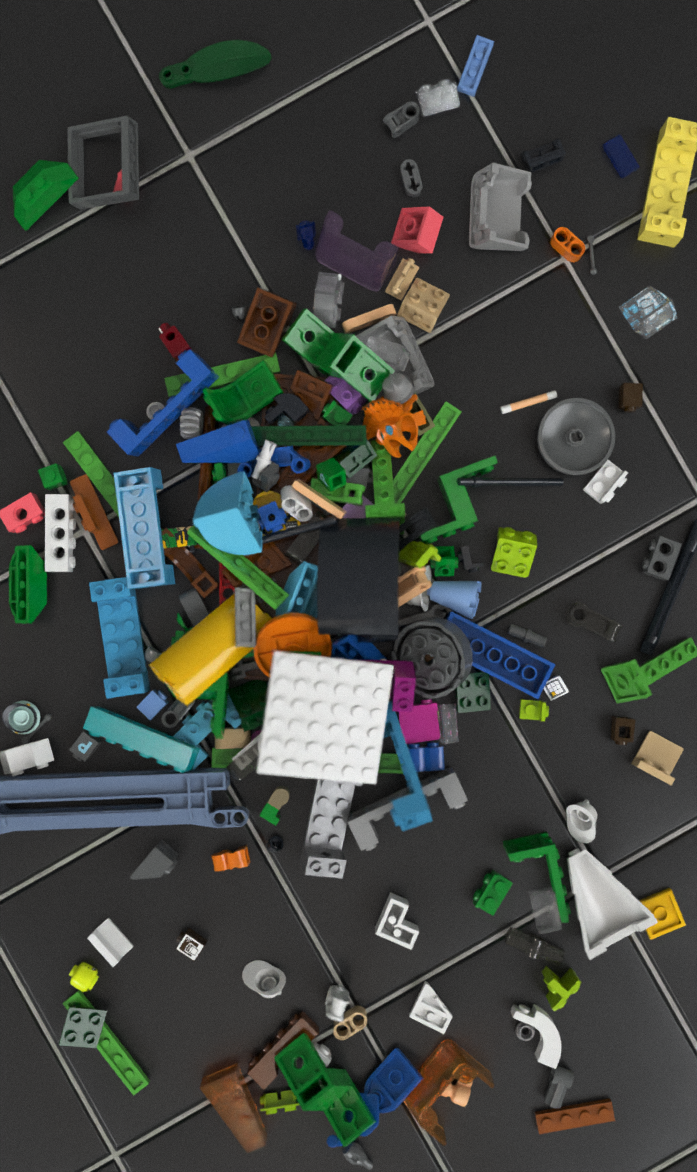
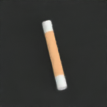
[500,390,557,414]

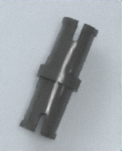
[507,624,547,648]

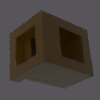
[611,716,636,745]

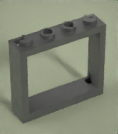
[67,115,139,209]

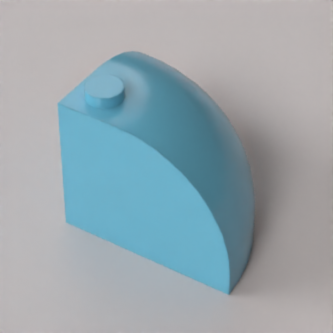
[193,471,263,555]

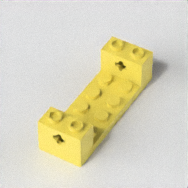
[637,117,697,247]

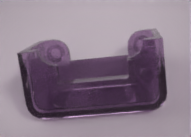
[315,210,399,291]

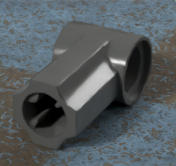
[161,699,196,728]
[544,1065,574,1109]

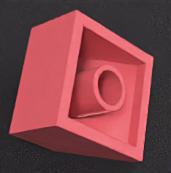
[391,206,444,253]

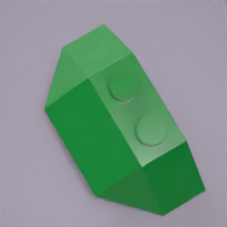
[13,160,79,231]
[9,545,47,623]

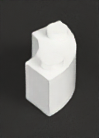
[0,738,54,776]

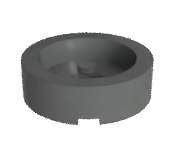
[391,617,473,698]

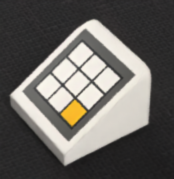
[544,675,569,701]

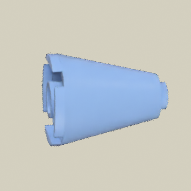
[427,581,482,619]

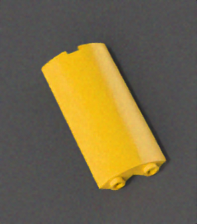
[149,594,272,706]

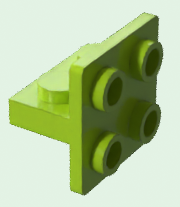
[541,966,581,1012]

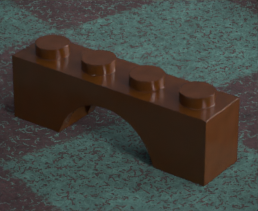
[161,527,219,598]
[247,1011,319,1090]

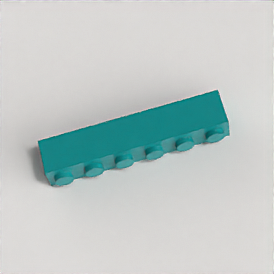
[83,706,200,773]

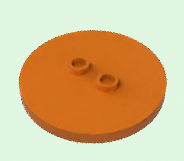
[254,613,332,678]

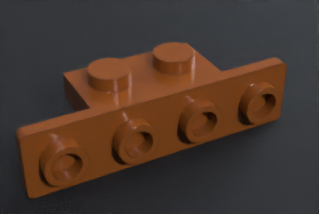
[70,474,119,550]

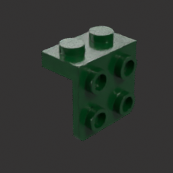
[228,680,269,732]

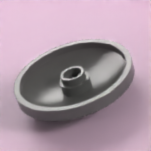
[537,398,615,476]

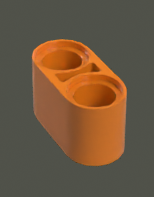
[550,227,585,263]

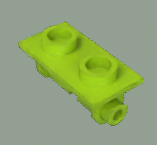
[260,1090,300,1115]

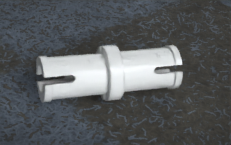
[251,440,277,480]

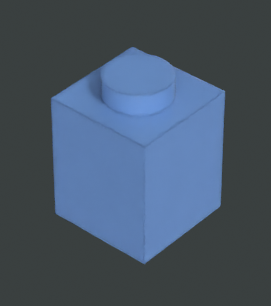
[137,689,169,720]

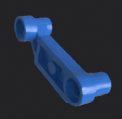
[238,446,311,478]

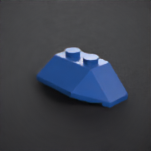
[331,635,387,660]

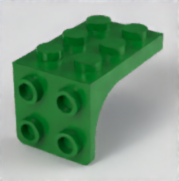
[202,360,284,425]

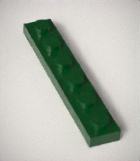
[251,425,367,446]

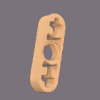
[342,304,397,334]

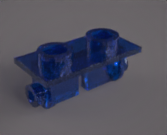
[296,221,316,250]

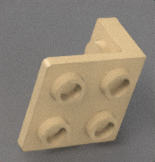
[397,278,450,333]
[631,731,683,786]

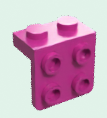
[398,699,440,744]

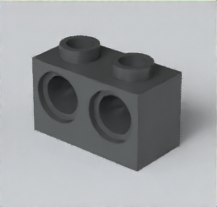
[642,536,682,581]

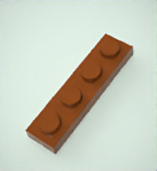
[535,1098,615,1134]

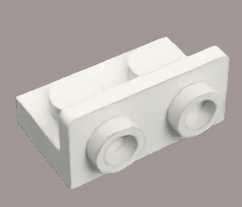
[583,460,628,504]

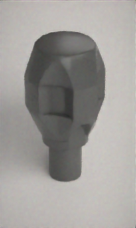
[342,1142,373,1170]

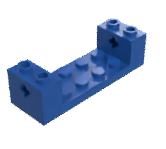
[107,349,219,457]

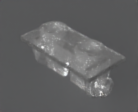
[437,704,459,744]

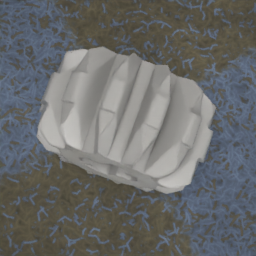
[179,407,204,440]

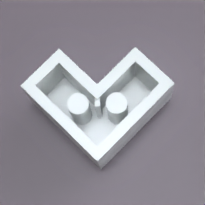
[375,892,419,950]

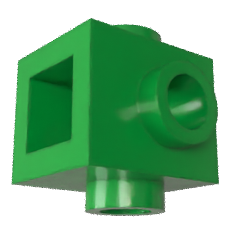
[430,546,458,576]

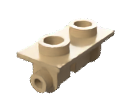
[385,258,420,301]

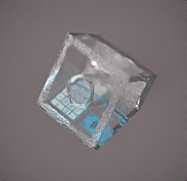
[619,286,678,339]

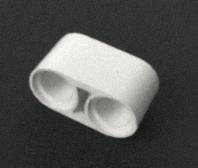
[280,486,313,522]

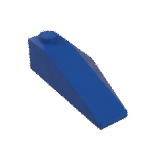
[176,420,260,463]

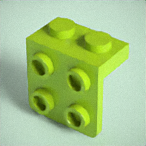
[491,527,537,578]

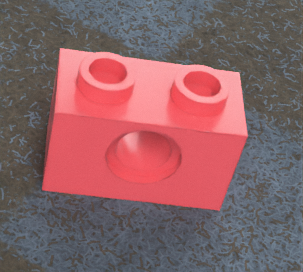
[0,492,45,534]

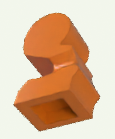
[211,845,251,871]

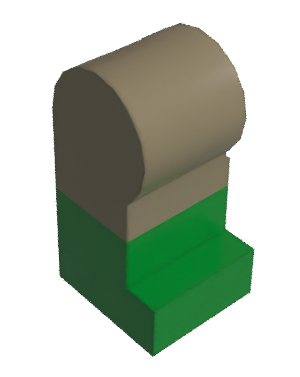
[259,786,290,826]

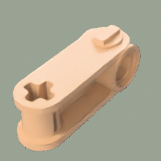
[399,566,432,607]

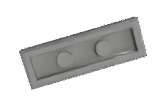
[234,588,256,647]

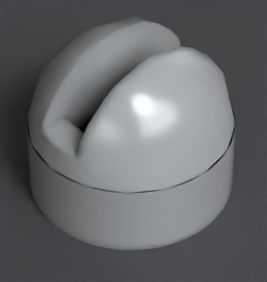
[145,646,162,662]

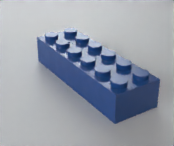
[446,611,556,699]

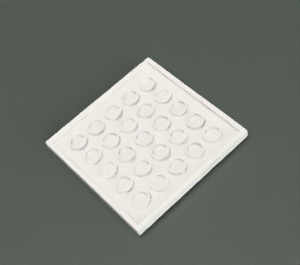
[257,651,394,784]

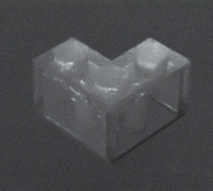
[313,272,344,328]

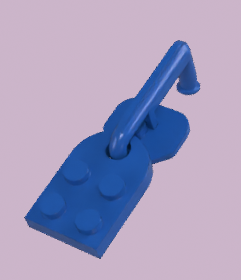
[327,1048,424,1148]

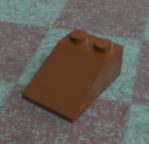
[237,288,297,358]

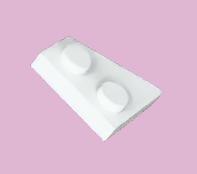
[409,981,452,1034]

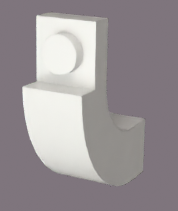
[510,1004,561,1069]

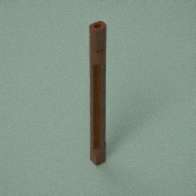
[194,406,217,549]

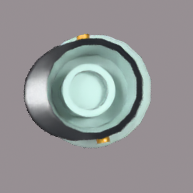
[2,700,41,734]

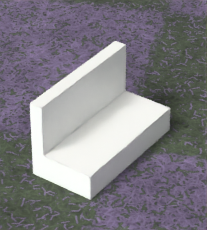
[87,917,134,967]

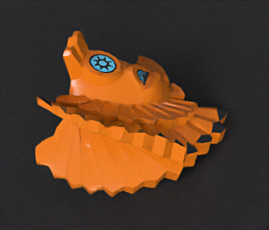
[360,394,426,458]

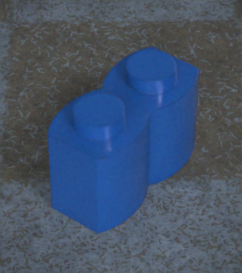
[408,742,445,772]

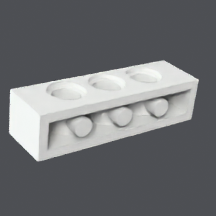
[45,494,76,572]

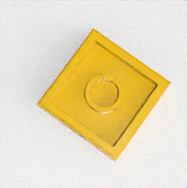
[639,888,686,940]

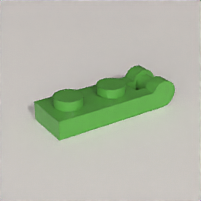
[310,478,365,506]

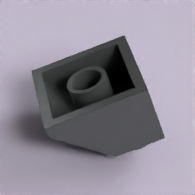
[130,839,179,880]

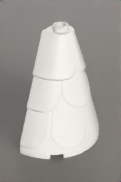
[567,848,658,959]

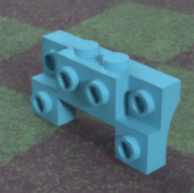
[173,694,241,770]

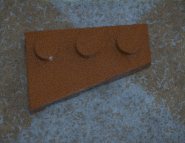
[222,542,292,588]

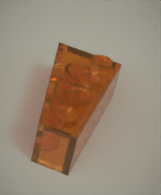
[199,1063,267,1153]

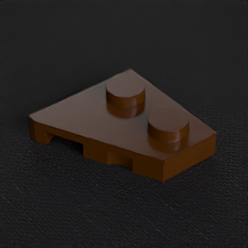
[291,370,334,420]

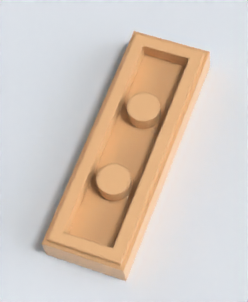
[292,479,347,519]

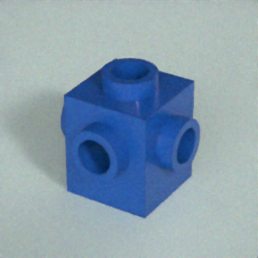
[257,501,287,533]

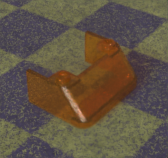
[403,1039,495,1146]

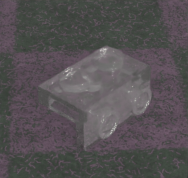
[416,78,460,117]

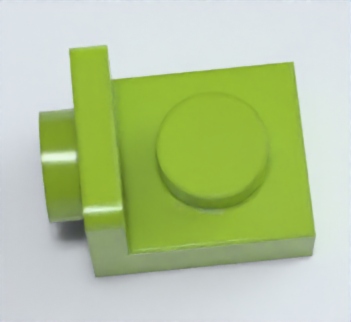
[519,699,549,721]

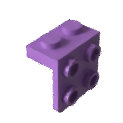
[324,374,370,415]

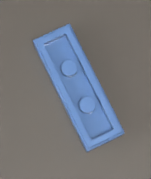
[457,35,495,97]

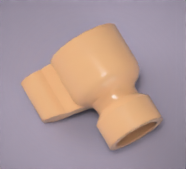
[439,1073,474,1107]

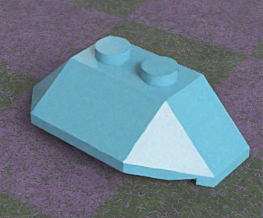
[276,561,318,619]

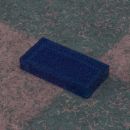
[602,135,640,178]

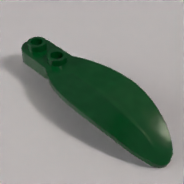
[159,40,271,89]

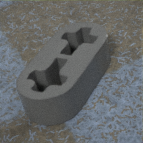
[400,159,423,198]

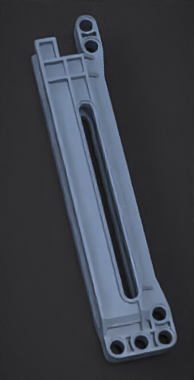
[0,767,249,834]

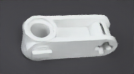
[325,984,349,1022]

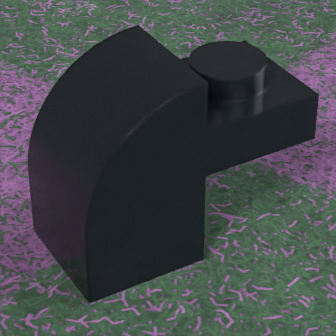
[265,393,309,426]

